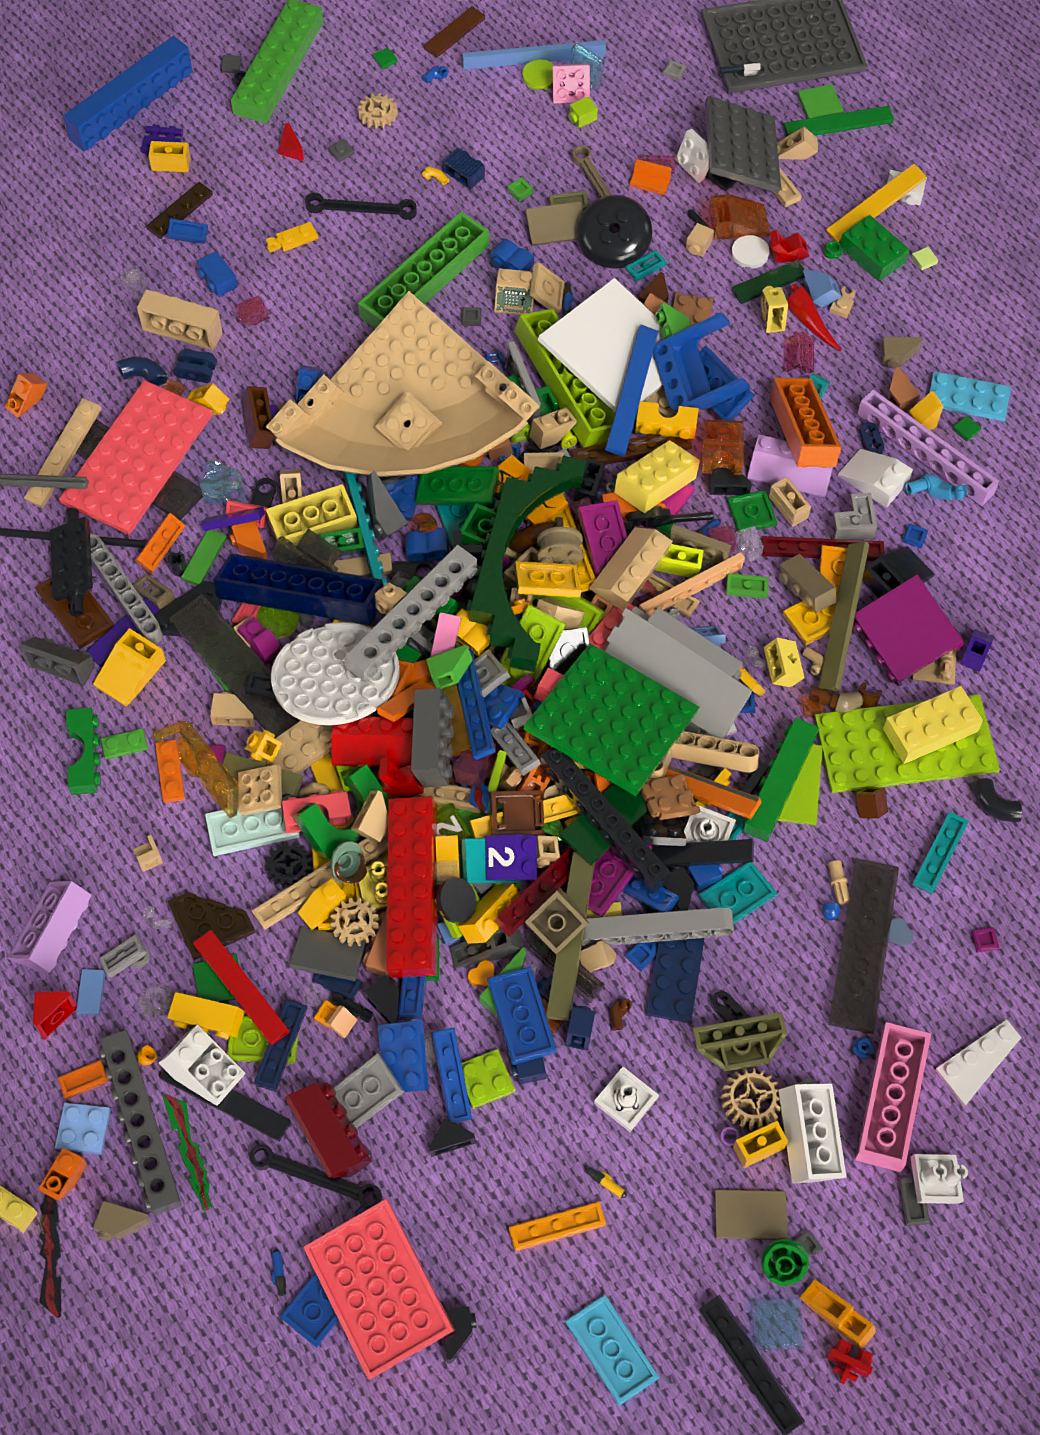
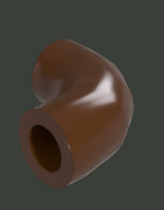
[510,521,555,553]

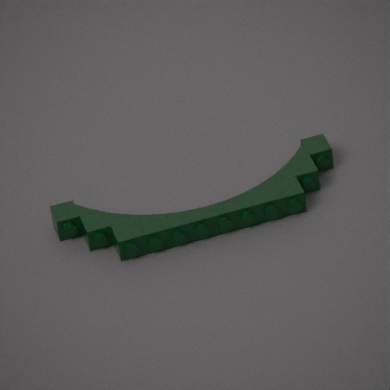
[466,456,587,672]

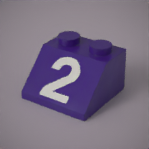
[484,834,537,882]

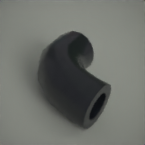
[972,778,1022,822]

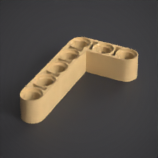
[648,731,759,780]

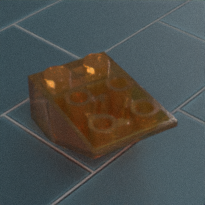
[709,194,770,240]

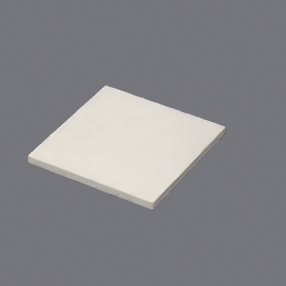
[537,278,664,412]

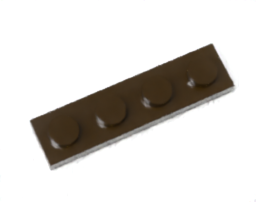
[146,182,213,239]

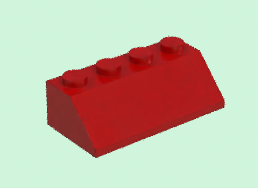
[331,716,413,768]

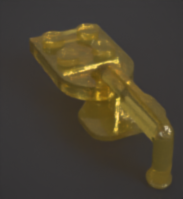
[154,721,239,818]

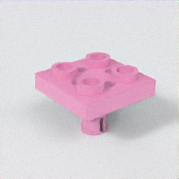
[553,64,590,103]

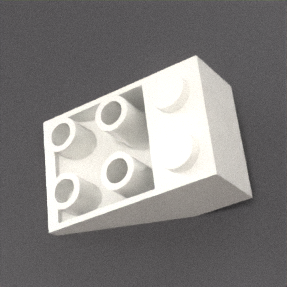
[159,1025,246,1106]

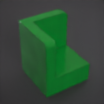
[535,386,558,417]

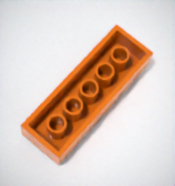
[769,377,841,468]

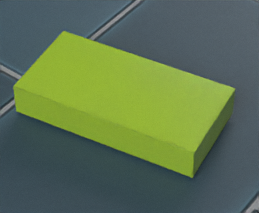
[488,750,507,795]

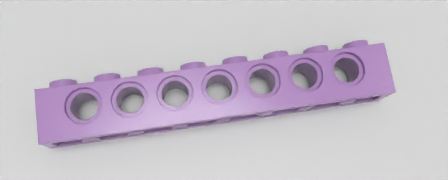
[857,390,999,506]

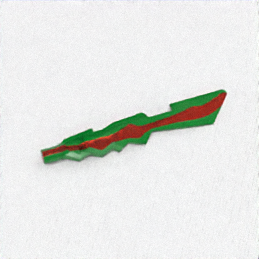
[163,1094,212,1211]

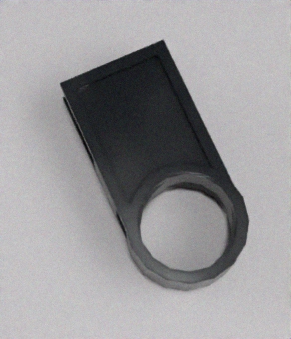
[250,478,276,508]
[393,561,434,580]

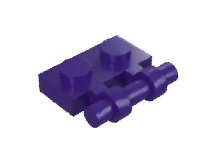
[141,124,183,154]

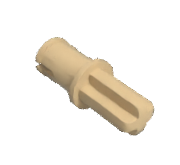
[828,860,850,905]

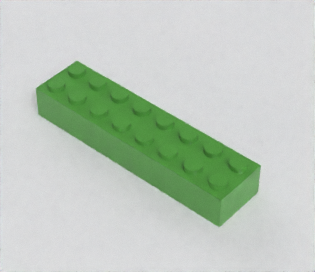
[231,0,323,124]
[358,212,490,329]

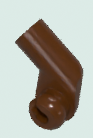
[610,998,632,1031]

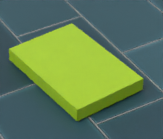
[227,1016,299,1064]

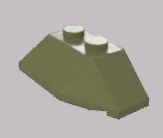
[692,1012,787,1072]

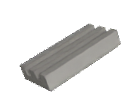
[99,934,148,978]

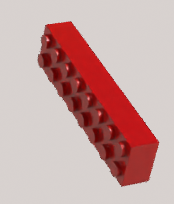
[386,796,437,978]

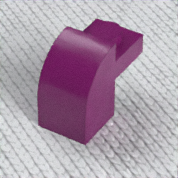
[237,617,280,668]

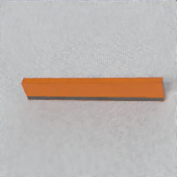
[665,765,761,819]

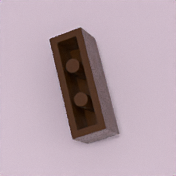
[242,386,275,449]

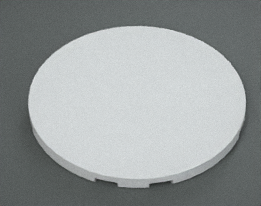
[271,622,400,725]

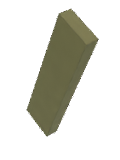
[220,752,303,796]

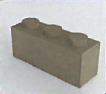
[779,554,836,613]

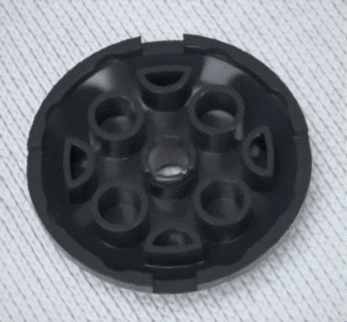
[577,195,652,269]

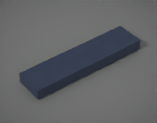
[254,999,308,1092]

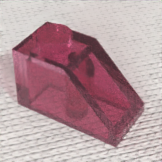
[452,743,497,788]

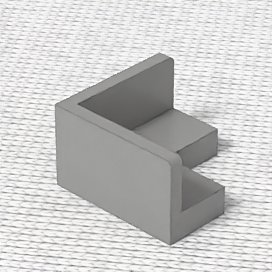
[833,493,878,540]

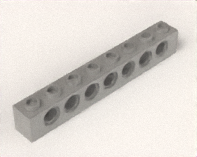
[344,545,477,682]

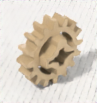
[358,93,398,129]
[330,898,379,946]

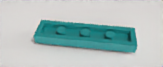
[912,811,969,894]

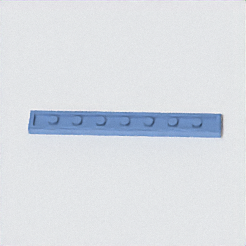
[463,40,606,70]

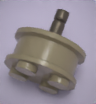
[537,517,584,565]

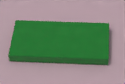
[415,466,500,506]

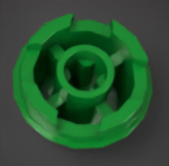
[761,1239,809,1287]

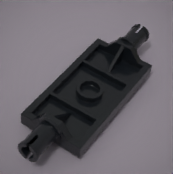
[50,508,93,617]

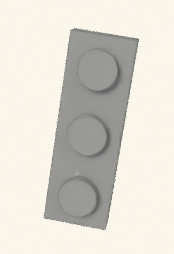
[491,721,541,776]

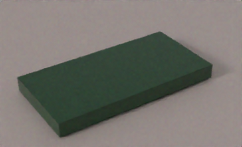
[559,784,649,865]

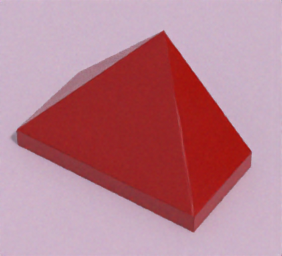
[278,122,304,161]

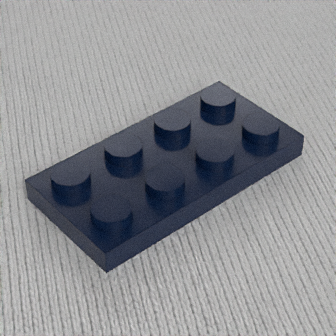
[646,938,705,1024]

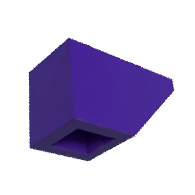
[960,629,994,672]

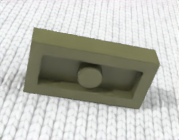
[549,190,589,211]

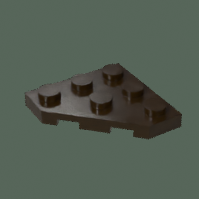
[167,892,256,960]

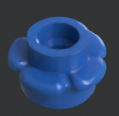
[852,1037,875,1059]

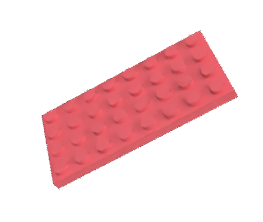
[59,380,213,535]

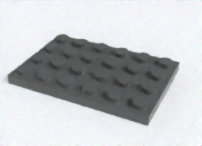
[705,96,781,193]

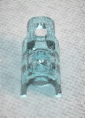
[200,461,246,505]

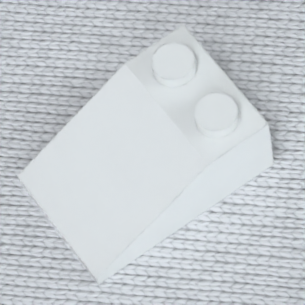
[837,449,913,508]

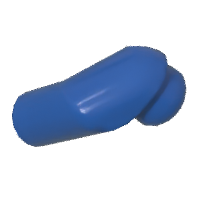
[422,66,449,84]

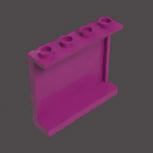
[853,575,964,686]

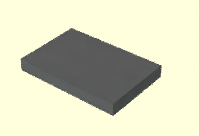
[290,927,366,981]

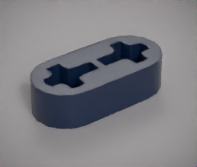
[860,422,884,455]

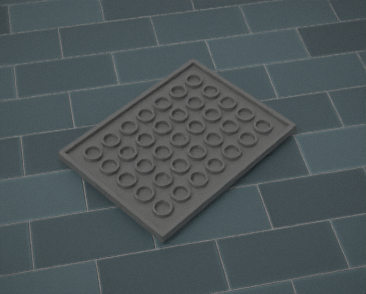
[701,0,868,93]

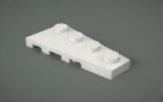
[935,1020,1021,1107]

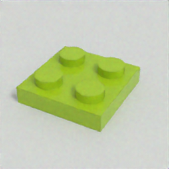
[462,1049,515,1109]

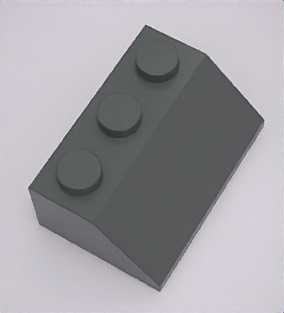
[20,637,95,686]

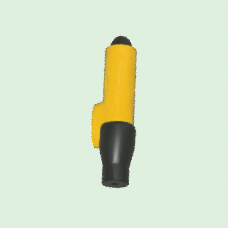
[586,1167,627,1198]

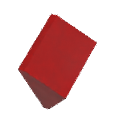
[33,991,77,1040]

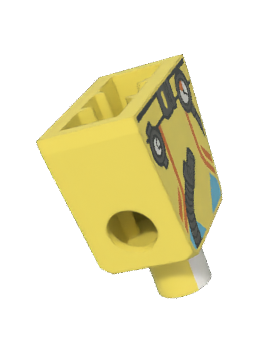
[760,286,788,333]

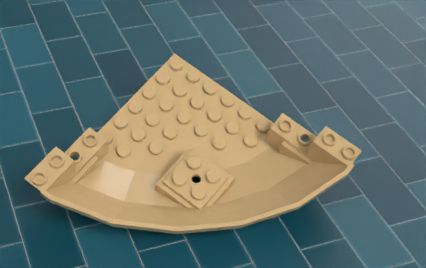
[266,291,540,477]

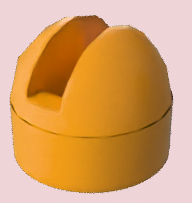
[136,1045,157,1066]

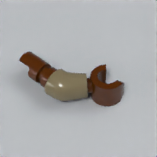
[810,682,883,713]

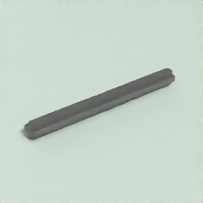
[0,473,89,489]

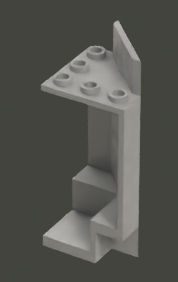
[603,606,752,738]

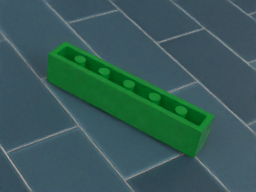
[742,717,819,843]

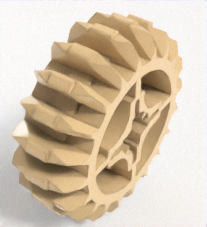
[721,1068,782,1131]

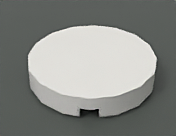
[732,235,769,269]

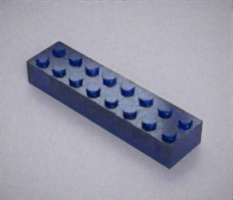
[213,553,383,626]

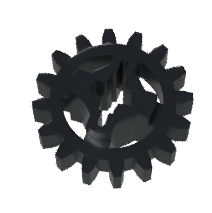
[265,841,313,889]

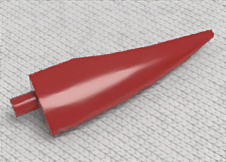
[787,284,841,351]

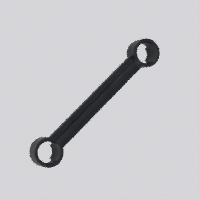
[305,192,417,220]
[249,1144,383,1210]

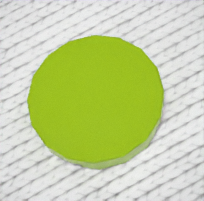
[522,59,554,90]

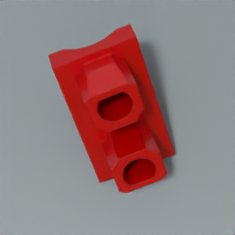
[826,1339,873,1384]

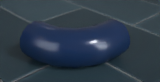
[116,356,168,386]

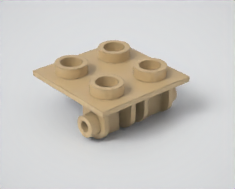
[912,649,956,685]

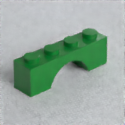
[66,707,101,795]

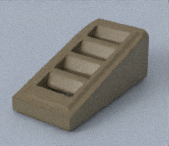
[133,574,176,610]

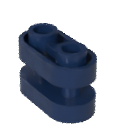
[173,349,217,383]

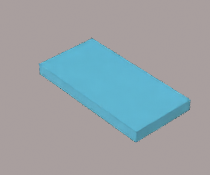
[565,1295,660,1406]

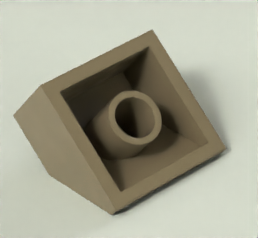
[525,888,589,954]

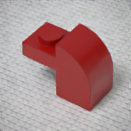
[769,230,810,263]
[378,757,424,798]

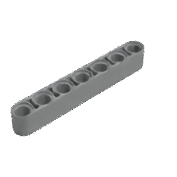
[90,534,163,645]
[582,908,734,947]

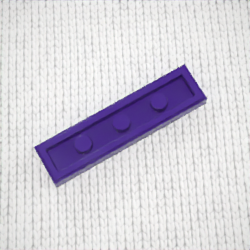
[86,598,160,667]

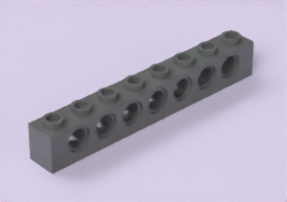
[99,1030,182,1216]

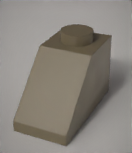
[881,336,923,368]
[93,1201,151,1242]

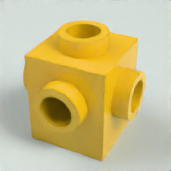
[245,730,283,762]

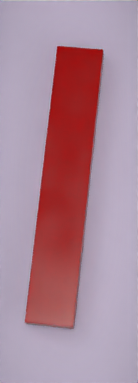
[193,930,290,1046]

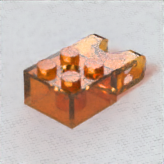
[702,419,744,475]

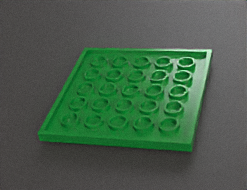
[524,643,699,796]

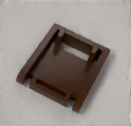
[489,790,544,836]

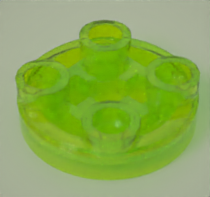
[257,599,299,638]

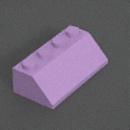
[747,434,833,498]
[7,881,92,973]

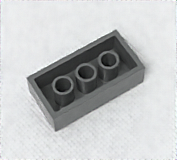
[411,688,455,788]

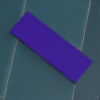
[201,507,265,531]

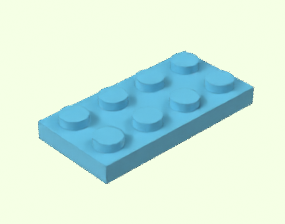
[929,371,1011,422]

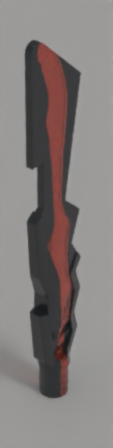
[39,1194,61,1318]

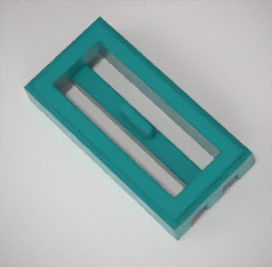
[625,250,667,282]

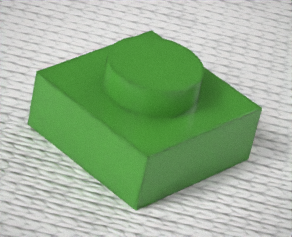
[507,177,534,202]

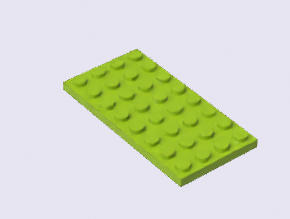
[814,694,1000,793]

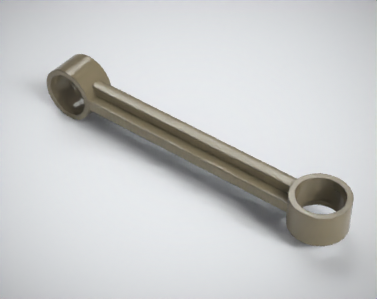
[573,146,619,232]

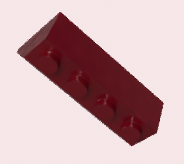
[285,1082,372,1178]

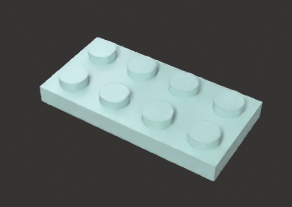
[205,795,300,856]

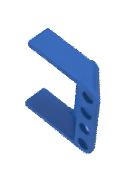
[653,313,751,411]

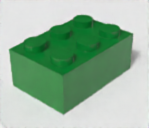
[840,215,909,282]

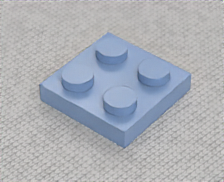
[55,1103,111,1155]

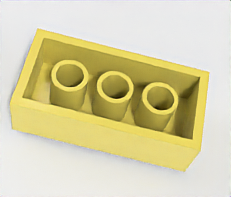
[614,440,700,513]
[266,484,358,553]
[883,686,983,764]

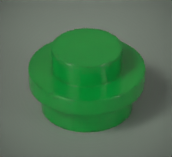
[823,241,843,259]

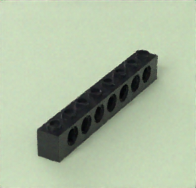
[540,747,671,894]

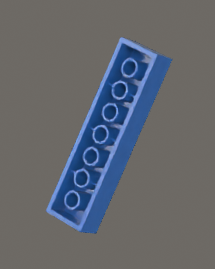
[63,35,193,152]

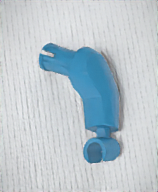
[905,474,968,500]

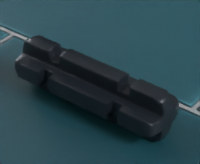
[331,993,374,1023]

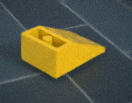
[93,628,166,707]

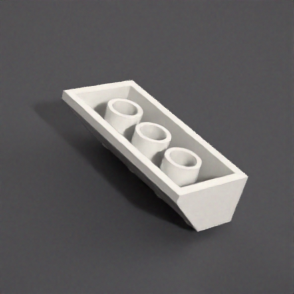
[779,1084,846,1184]

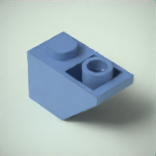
[803,269,842,308]

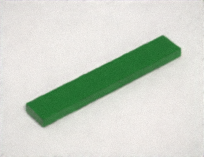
[783,106,894,136]

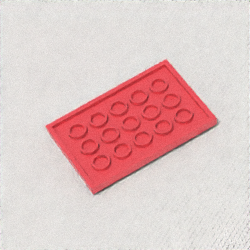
[303,1199,455,1380]

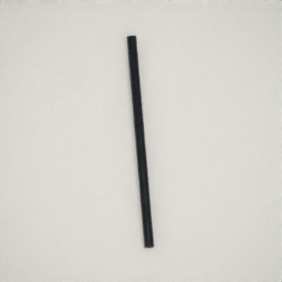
[0,528,148,548]

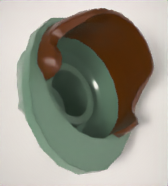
[330,841,367,884]

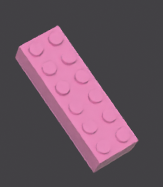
[855,1022,931,1172]

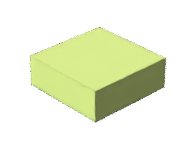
[911,247,938,270]

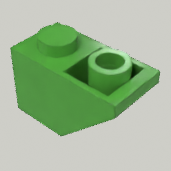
[655,303,691,339]
[426,644,473,689]

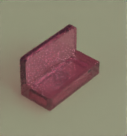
[783,331,814,374]

